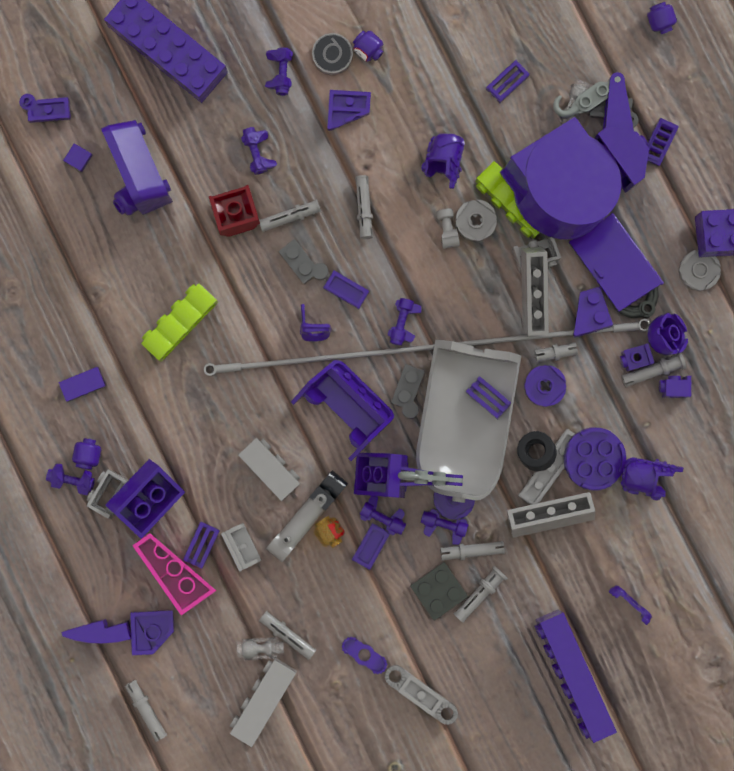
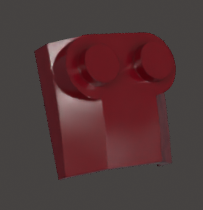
[209,185,260,237]

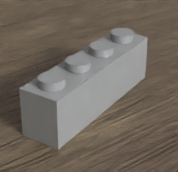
[521,247,549,336]
[507,492,596,538]
[229,658,297,747]

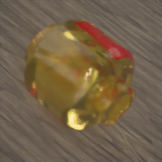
[314,516,345,548]

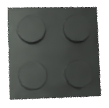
[410,562,469,621]

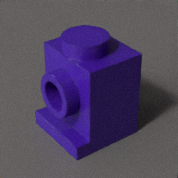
[620,343,654,372]
[659,376,691,398]

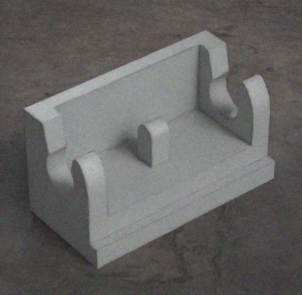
[221,523,262,572]

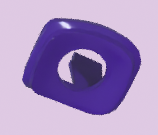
[300,304,332,341]

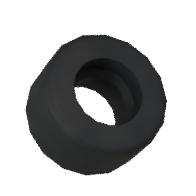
[517,431,557,472]

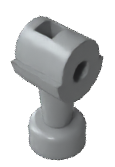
[436,208,460,249]

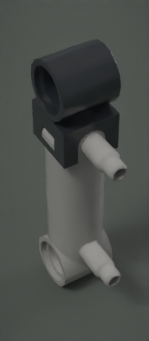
[266,470,348,562]

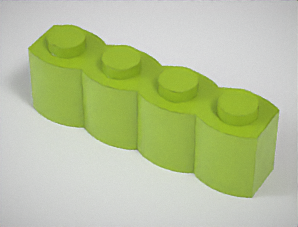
[475,161,540,239]
[141,284,218,362]

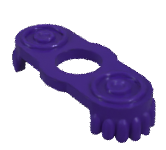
[609,585,652,625]
[342,637,387,674]

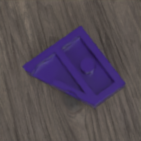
[327,90,371,131]
[573,287,613,338]

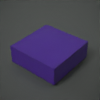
[63,143,93,172]

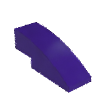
[61,619,131,644]

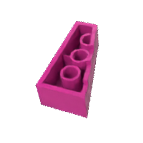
[132,533,216,615]

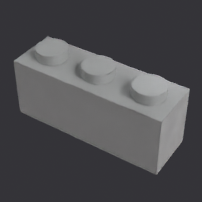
[238,438,300,501]

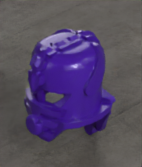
[421,133,465,189]
[621,457,684,500]

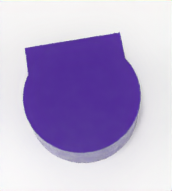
[499,117,621,240]

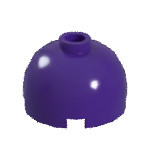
[647,313,688,355]

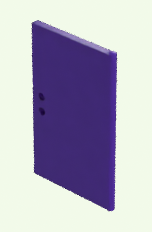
[569,213,664,312]

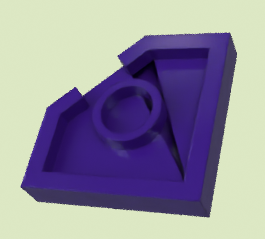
[130,610,174,655]

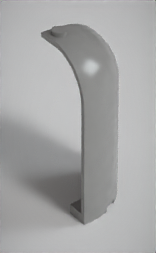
[416,340,521,503]

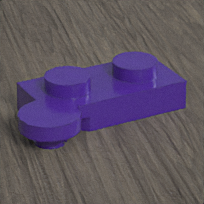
[19,94,71,123]

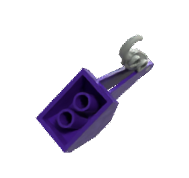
[553,72,649,193]
[354,453,463,498]

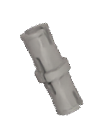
[534,342,578,363]

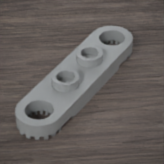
[385,665,458,725]

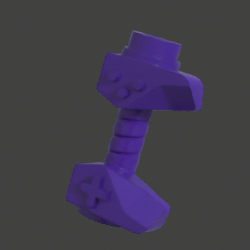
[265,48,293,96]
[241,127,277,175]
[388,298,421,346]
[46,464,95,495]
[359,496,406,535]
[420,509,468,545]

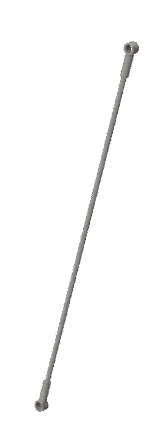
[204,319,650,376]

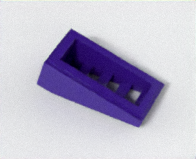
[647,118,679,166]

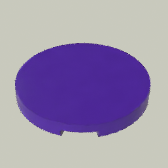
[563,427,626,490]

